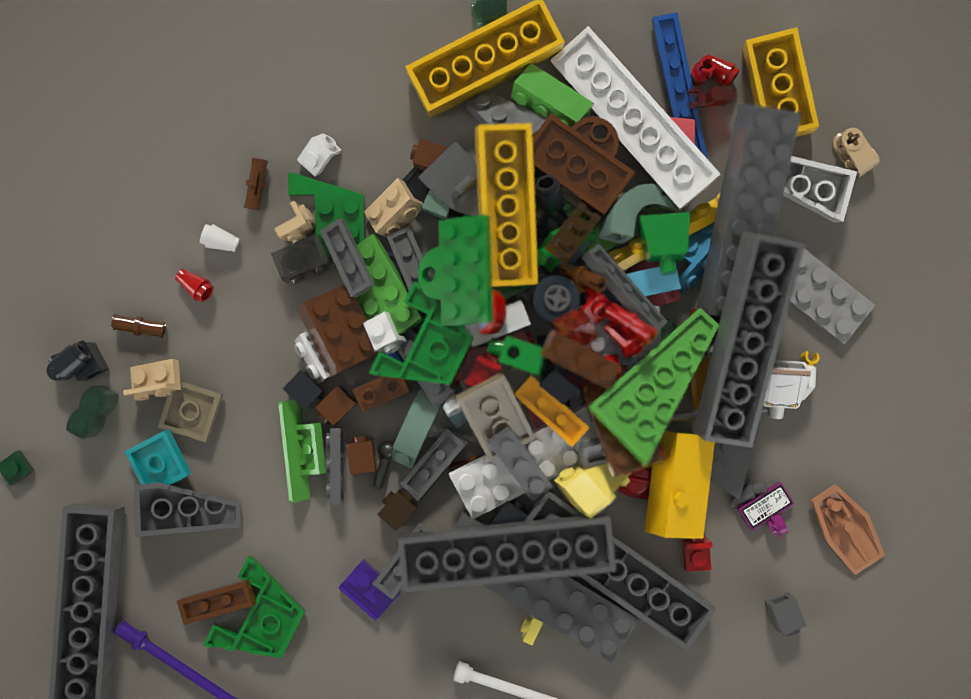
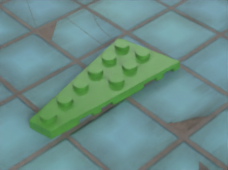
[589,307,719,466]

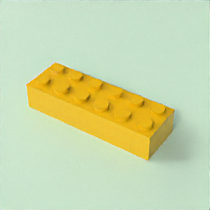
[405,0,565,119]
[475,123,538,287]

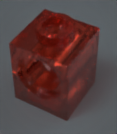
[552,307,598,346]

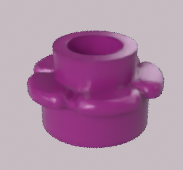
[767,514,789,538]

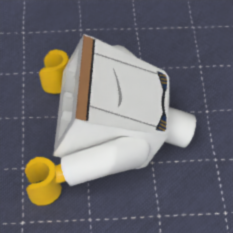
[763,351,820,419]

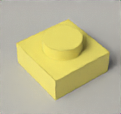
[520,615,543,645]

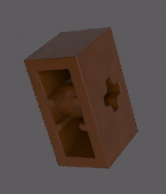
[353,376,412,413]

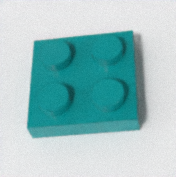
[124,429,192,485]

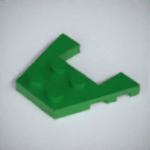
[288,172,365,271]
[369,282,474,385]
[203,555,306,658]

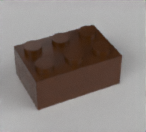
[297,284,380,377]

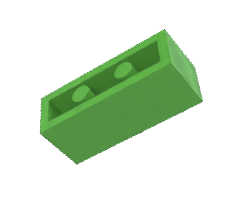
[511,63,594,128]

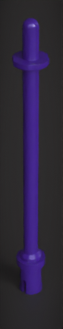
[113,620,237,699]

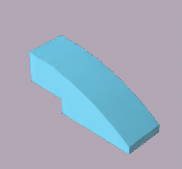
[601,267,681,303]

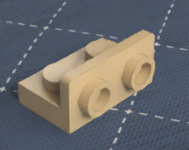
[123,359,181,401]

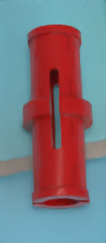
[690,56,716,87]
[605,303,658,344]

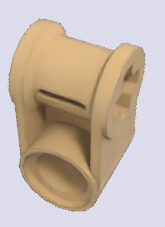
[832,128,880,179]

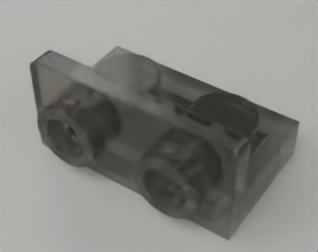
[271,234,333,285]

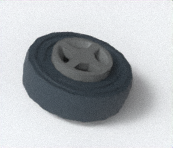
[533,276,579,322]

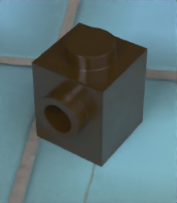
[377,489,418,531]

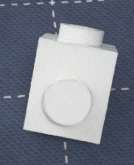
[297,134,341,177]
[363,312,406,354]

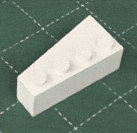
[783,156,857,222]

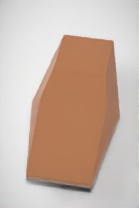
[811,484,885,575]

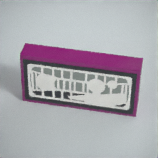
[737,482,795,531]

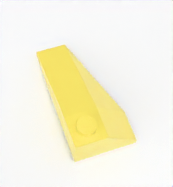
[554,463,632,519]

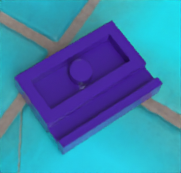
[338,559,401,621]

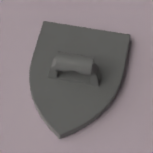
[418,141,479,216]

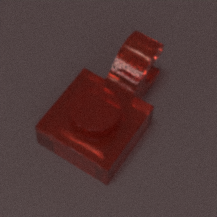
[687,86,736,109]

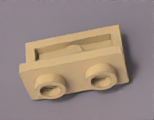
[364,178,423,238]
[274,200,315,245]

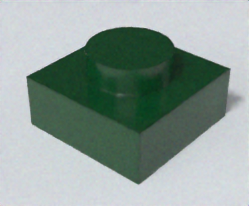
[0,450,35,486]

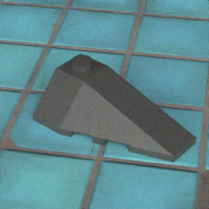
[134,483,242,537]

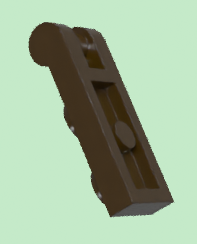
[545,200,603,264]

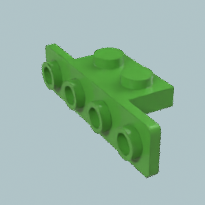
[278,400,326,503]

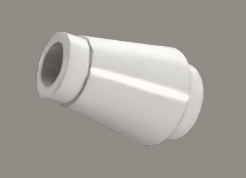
[200,224,240,252]

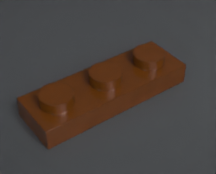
[540,331,621,390]
[177,579,257,625]

